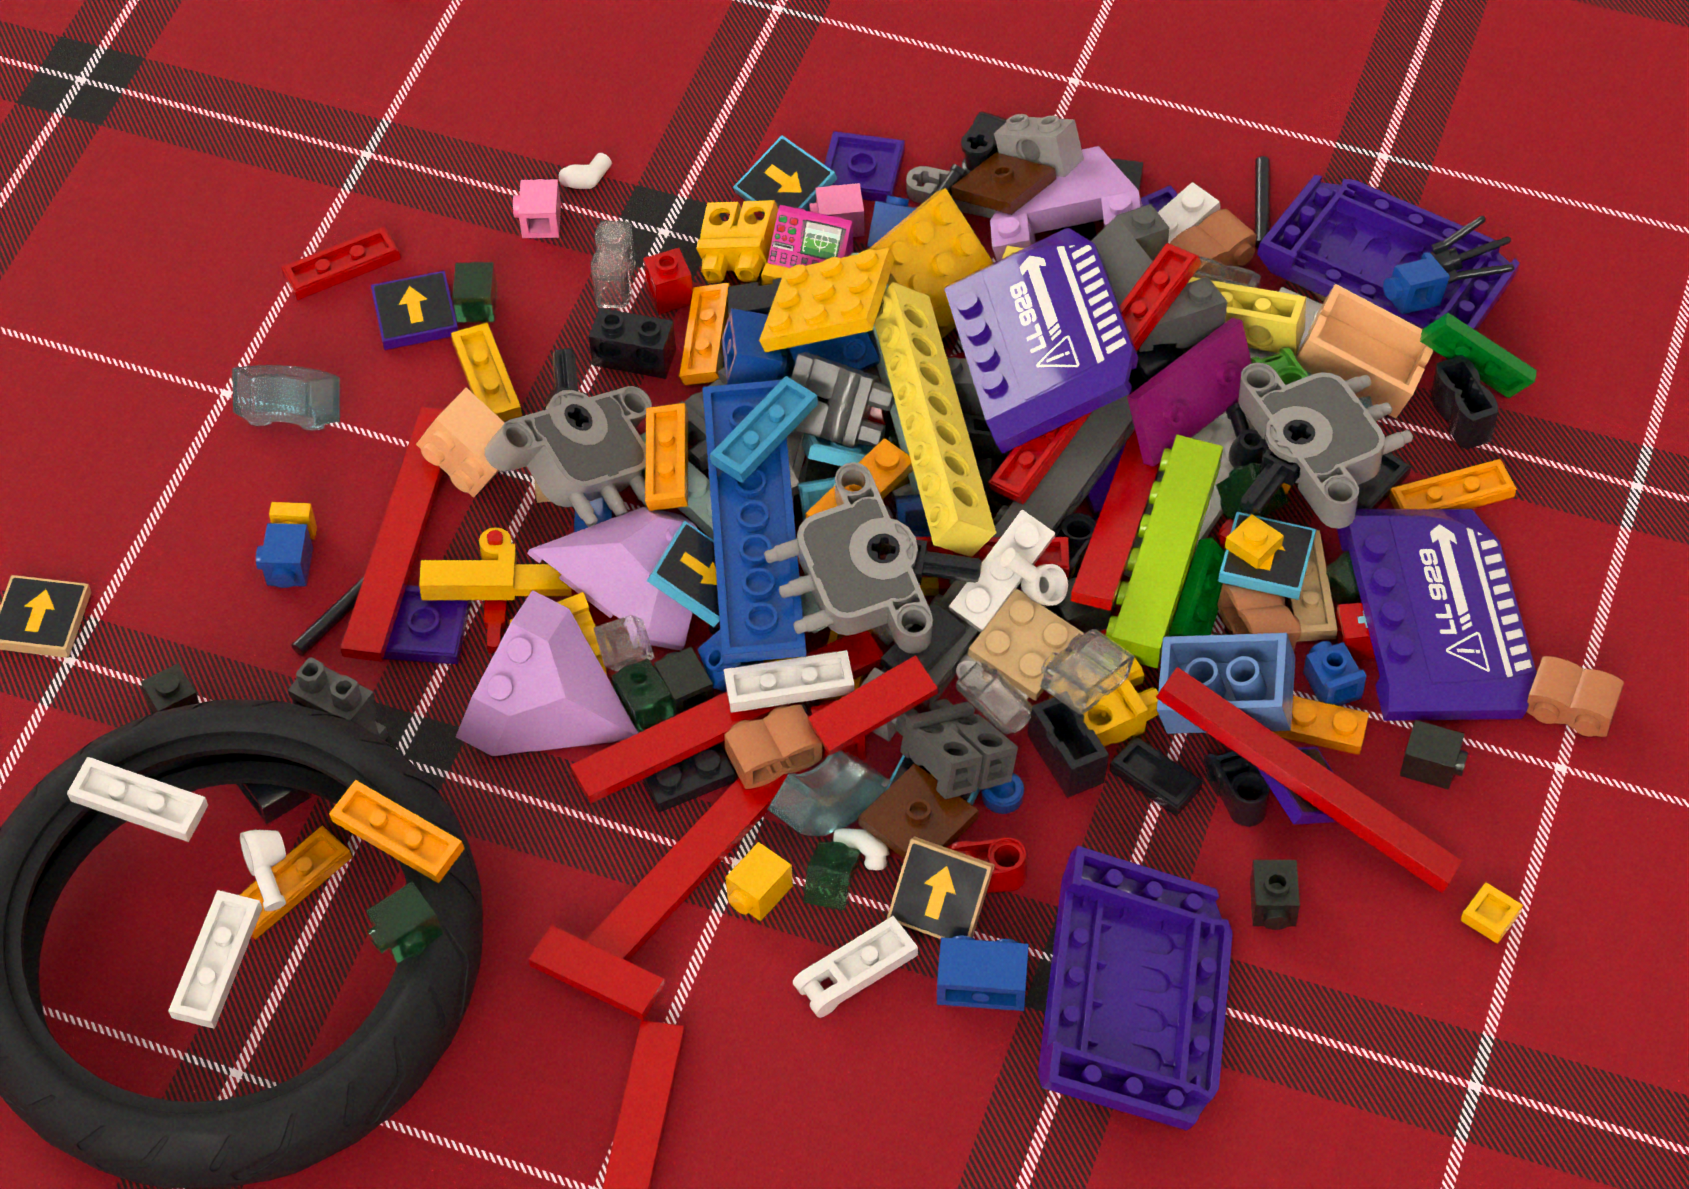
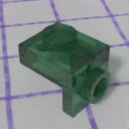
[804,841,860,910]

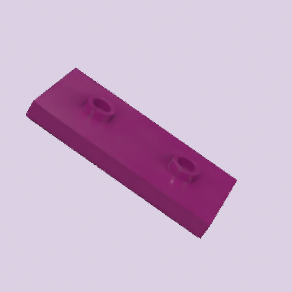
[1127,318,1252,467]

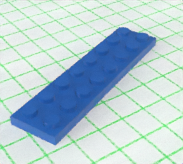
[703,380,807,664]

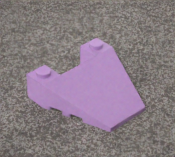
[990,146,1143,261]

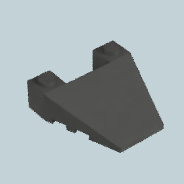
[1091,204,1227,352]

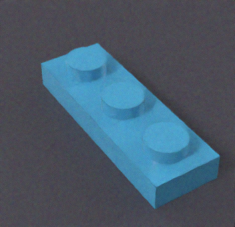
[710,376,818,483]

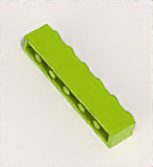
[1105,434,1223,669]

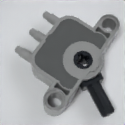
[485,347,652,527]
[764,462,982,654]

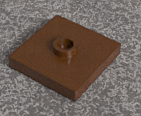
[951,152,1056,215]
[858,763,979,859]

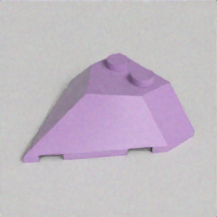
[527,507,696,651]
[456,590,638,756]

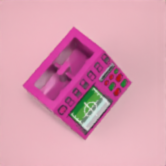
[768,205,854,268]

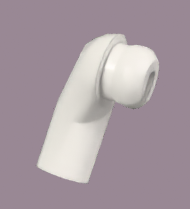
[559,153,612,189]
[833,828,890,870]

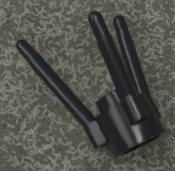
[1430,216,1515,284]

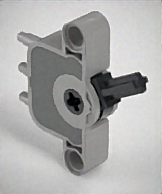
[1238,363,1413,529]

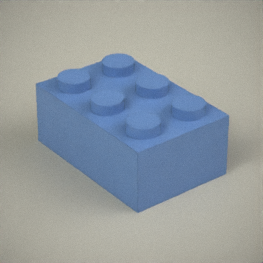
[1157,633,1296,734]

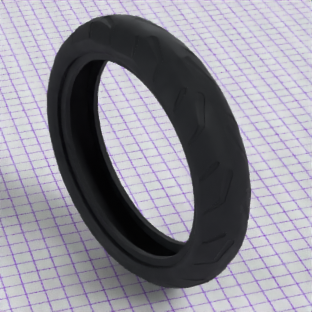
[0,699,483,1188]

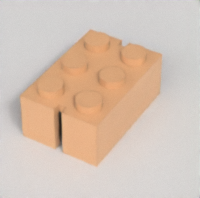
[1296,284,1433,418]

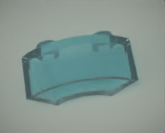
[232,365,340,430]
[767,750,891,836]

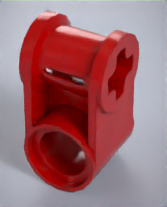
[946,837,1027,893]

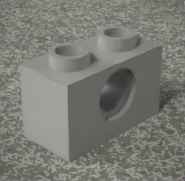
[994,114,1084,177]

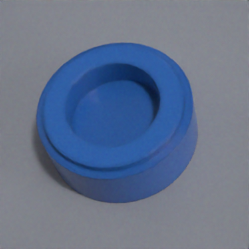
[982,773,1024,814]

